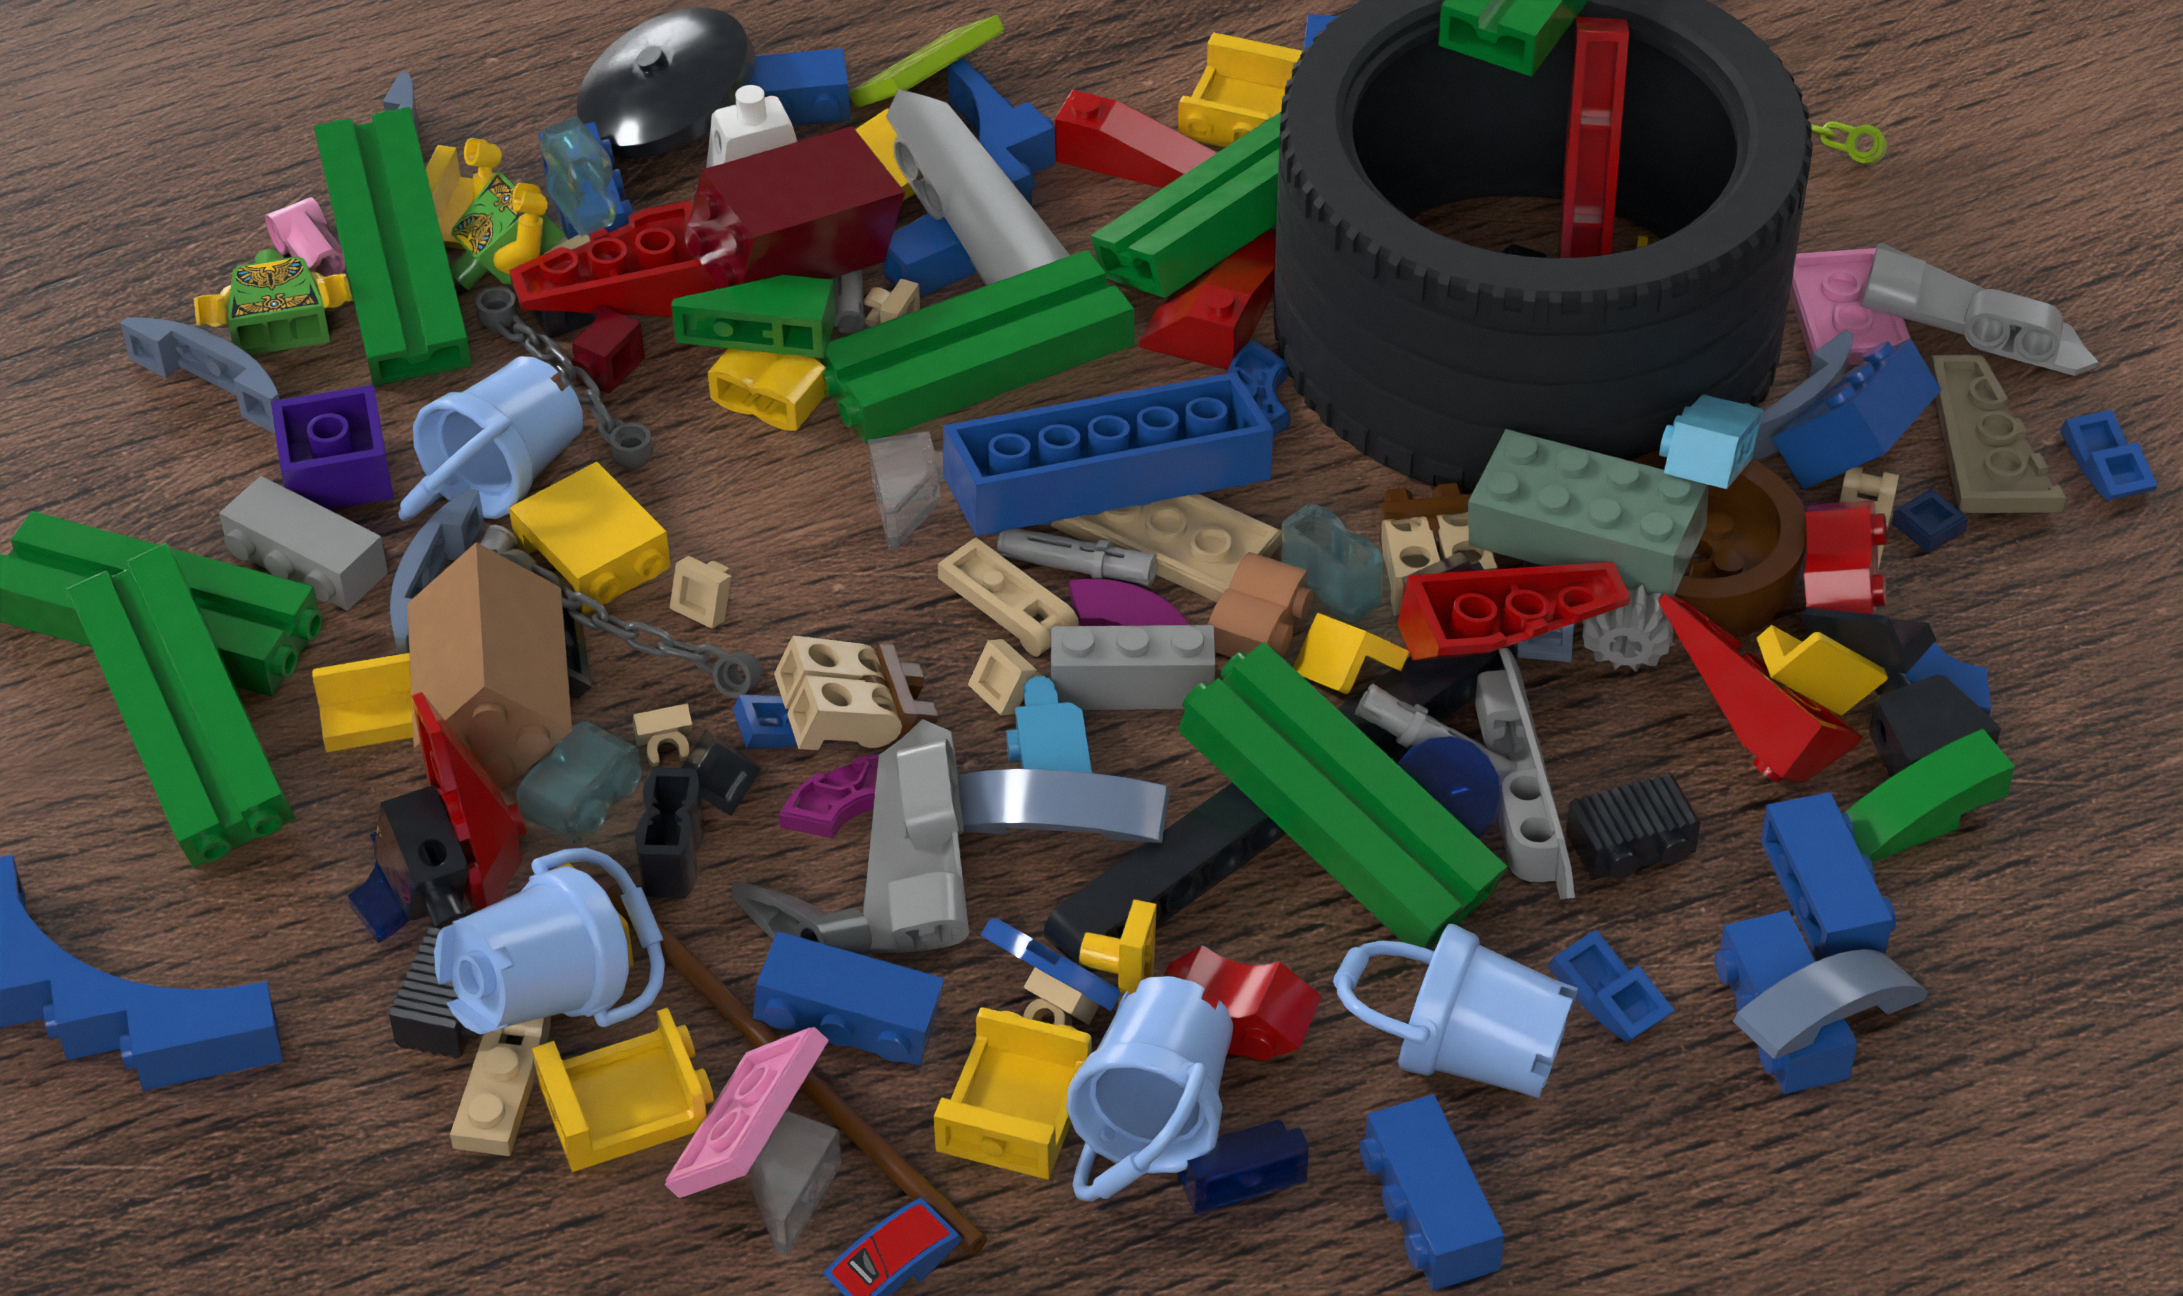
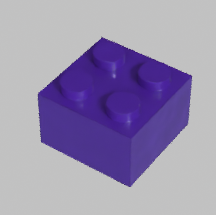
[271,384,394,510]

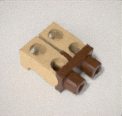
[1379,483,1497,615]
[774,635,938,751]

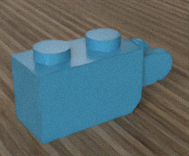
[1006,675,1092,773]

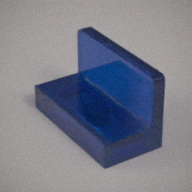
[1177,1120,1309,1214]

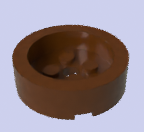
[1627,450,1806,640]

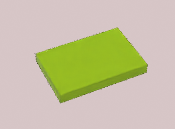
[848,14,1005,108]

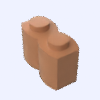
[1207,552,1314,657]

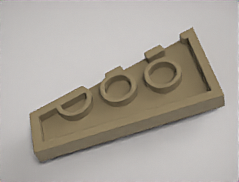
[1929,355,2066,513]

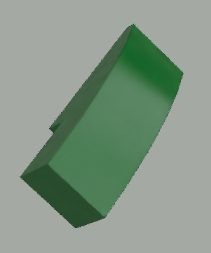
[1845,729,2015,863]

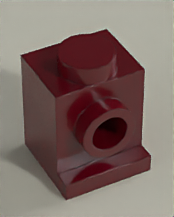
[571,304,645,394]

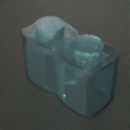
[541,116,617,236]
[1281,503,1384,622]
[516,720,641,844]

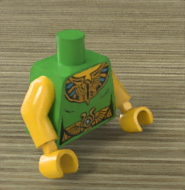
[450,138,566,291]
[194,249,353,355]

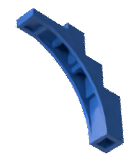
[882,58,1055,297]
[0,854,283,1091]

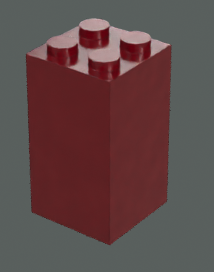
[684,126,905,289]

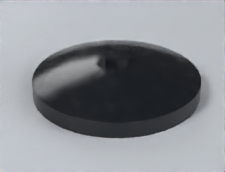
[577,7,755,158]

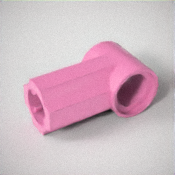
[265,197,345,277]

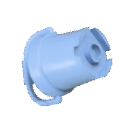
[398,356,583,522]
[434,847,665,1034]
[1333,924,1578,1100]
[1066,976,1234,1202]

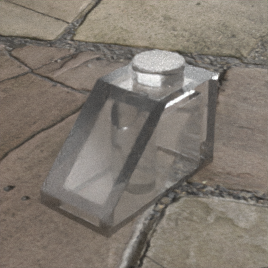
[868,431,945,549]
[749,1111,841,1256]

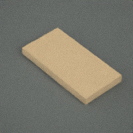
[1051,494,1283,602]

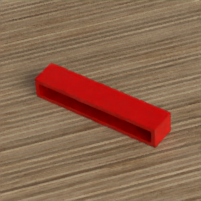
[1558,17,1629,258]

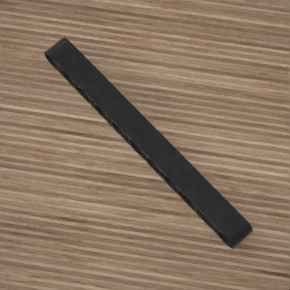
[1043,644,1517,973]

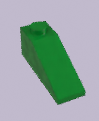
[671,275,836,358]

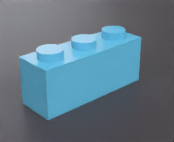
[1659,394,1764,489]

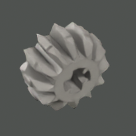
[1582,584,1674,672]

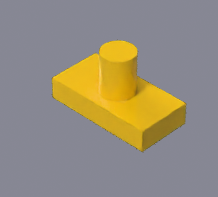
[1079,900,1156,1007]

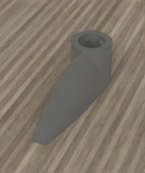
[731,881,872,956]

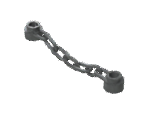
[476,286,653,470]
[499,549,761,698]

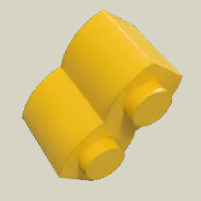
[708,348,827,431]

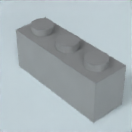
[219,476,388,611]
[1051,625,1215,710]

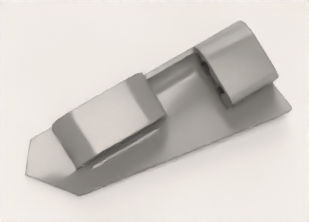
[886,89,1070,286]
[1861,243,2098,376]
[1475,648,1575,900]
[863,719,969,953]

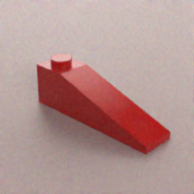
[1055,90,1218,188]
[509,200,718,317]
[1139,231,1276,370]
[1397,561,1631,661]
[1658,593,1863,783]
[411,692,526,913]

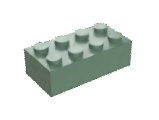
[1468,429,1709,596]

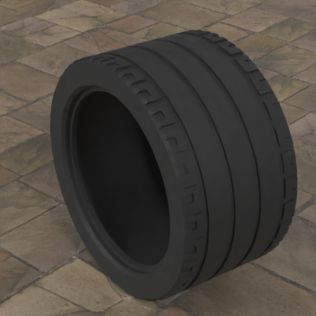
[1274,0,1813,494]

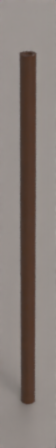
[606,884,987,1255]

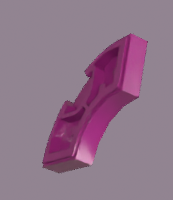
[1069,579,1189,626]
[779,754,879,839]

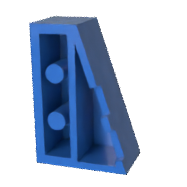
[1771,338,1941,490]

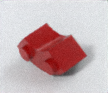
[1804,500,1887,614]
[1163,945,1322,1061]

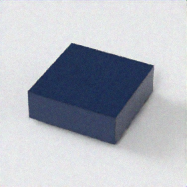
[1891,488,1968,553]

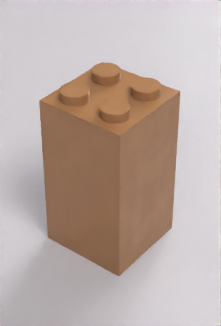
[407,542,572,791]

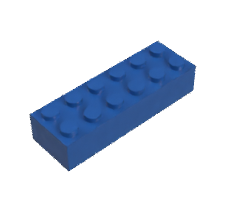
[943,372,1274,536]

